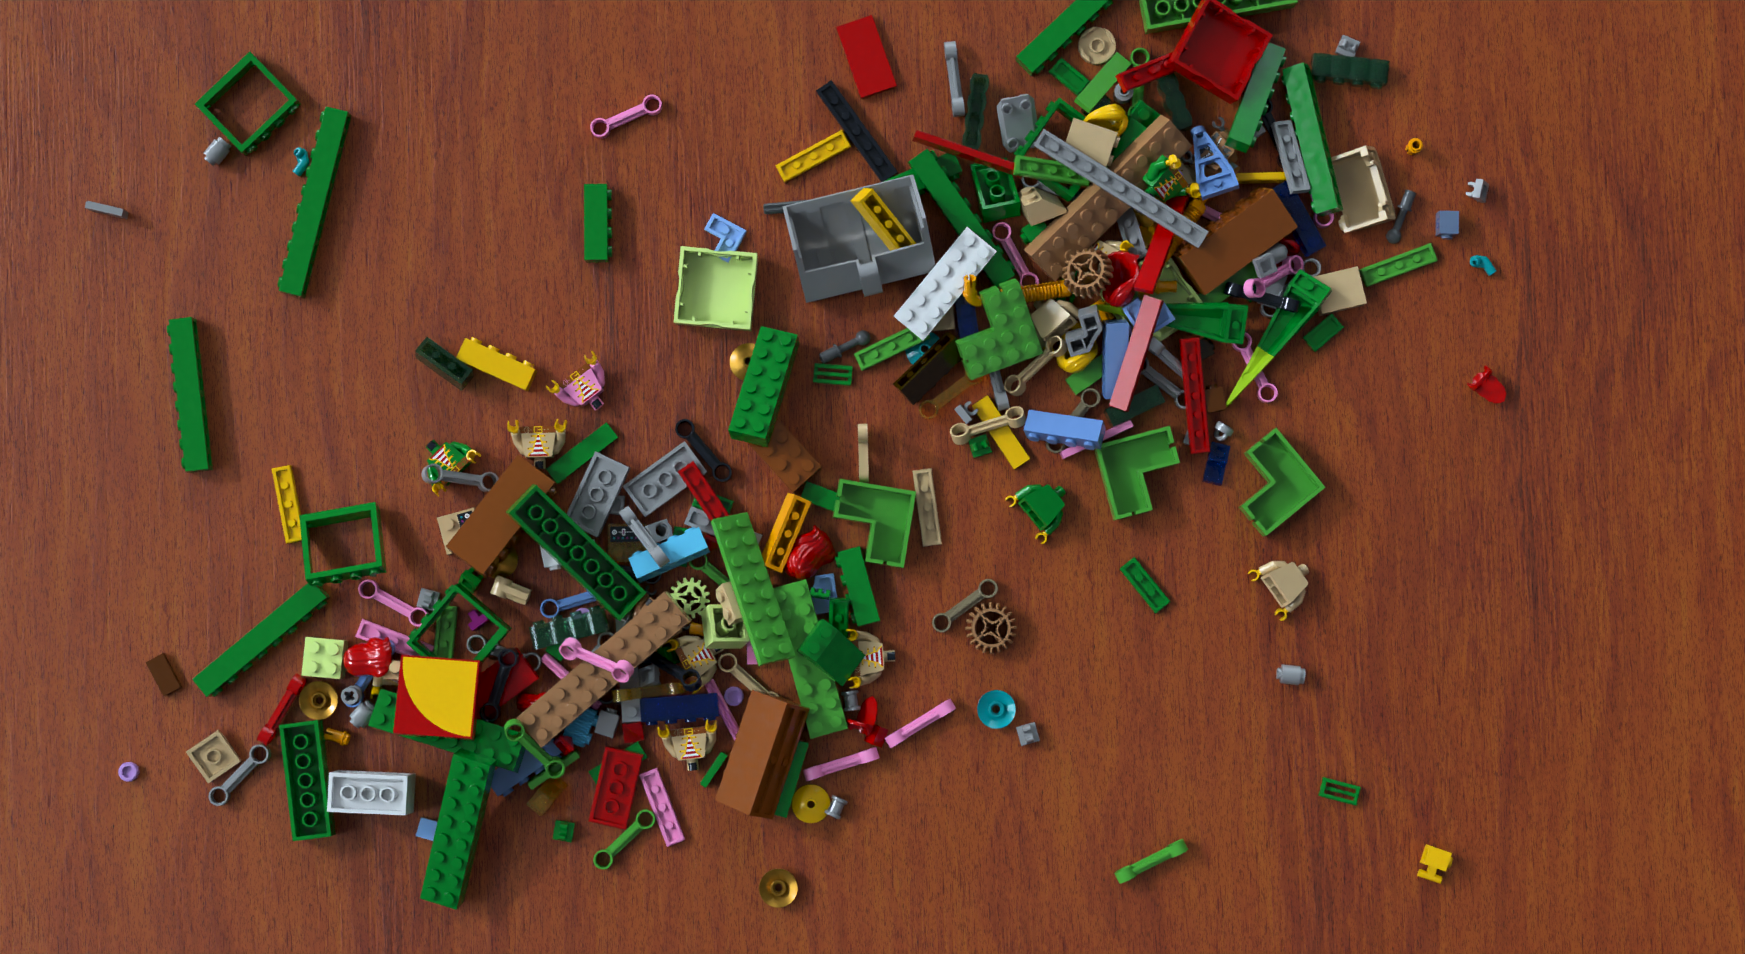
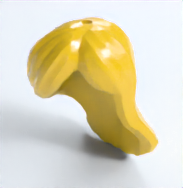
[1084,104,1128,137]
[1056,321,1098,374]

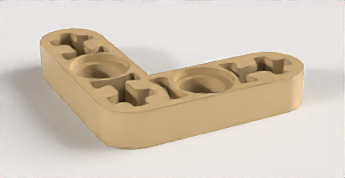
[858,424,869,482]

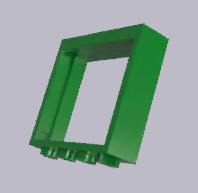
[195,52,301,156]
[1013,98,1085,202]
[299,502,387,587]
[406,583,512,664]

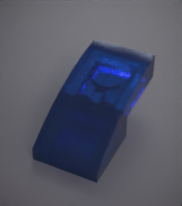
[1202,442,1230,486]

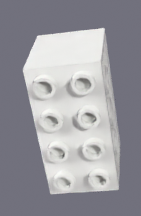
[327,770,416,815]

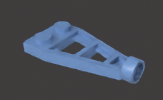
[1190,125,1239,200]

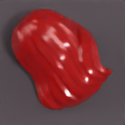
[1102,251,1140,308]
[784,525,836,580]
[343,637,392,678]

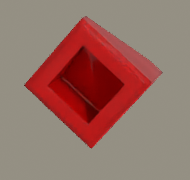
[622,721,645,743]

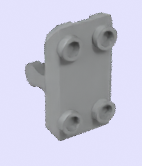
[997,94,1040,152]

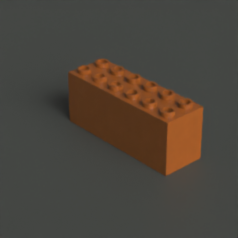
[1171,187,1298,295]
[446,455,557,578]
[715,689,810,819]

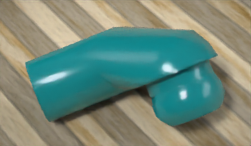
[292,147,310,177]
[1470,255,1497,276]

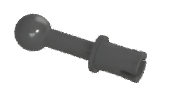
[1386,189,1417,244]
[818,330,871,364]

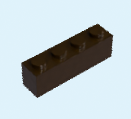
[893,331,962,405]

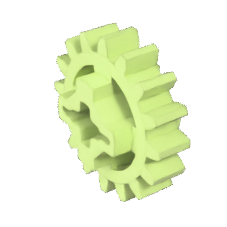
[670,577,710,619]

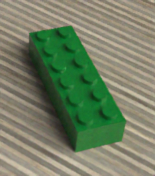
[728,326,800,447]
[279,719,336,841]

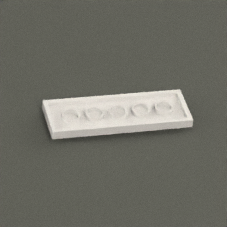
[894,227,997,341]

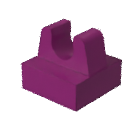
[468,609,491,631]

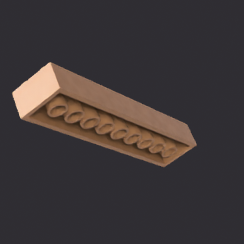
[1024,115,1192,281]
[516,591,692,748]

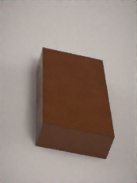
[146,653,182,696]

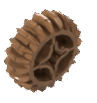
[1062,247,1114,299]
[965,602,1017,654]

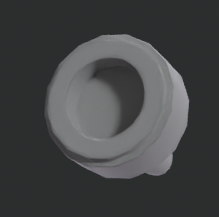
[1214,421,1234,441]

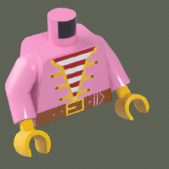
[546,351,605,411]

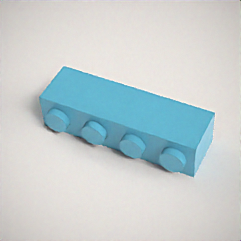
[628,527,710,583]

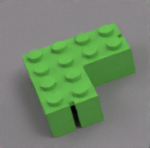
[955,278,1043,380]
[1094,426,1180,521]
[1239,428,1325,537]
[833,479,916,568]

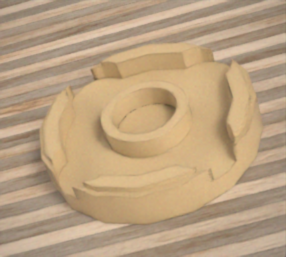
[1078,27,1116,65]

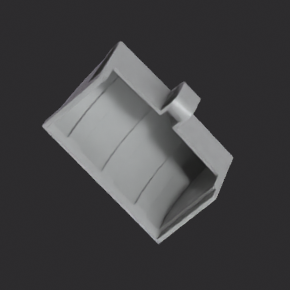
[782,175,935,303]

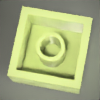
[701,604,749,649]
[301,637,349,679]

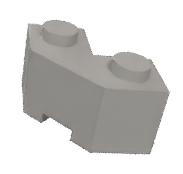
[1065,304,1103,357]

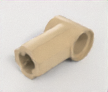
[490,575,532,605]

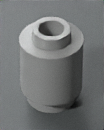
[1113,83,1133,104]
[204,137,231,165]
[1258,242,1288,264]
[1276,664,1306,685]
[349,699,375,729]

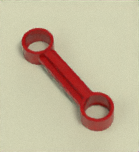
[257,673,307,746]

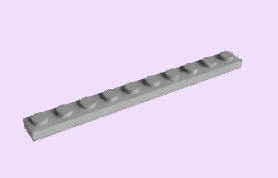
[1033,129,1209,248]

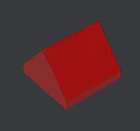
[864,725,888,748]

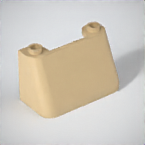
[1331,146,1396,233]

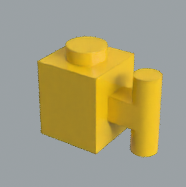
[1417,844,1453,884]

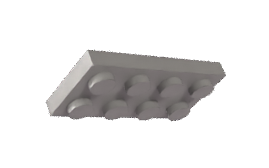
[623,441,708,517]
[567,451,631,537]

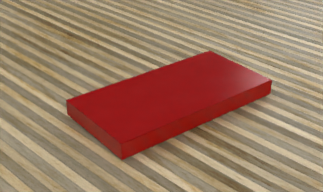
[836,15,897,99]
[476,647,540,720]
[588,746,644,830]

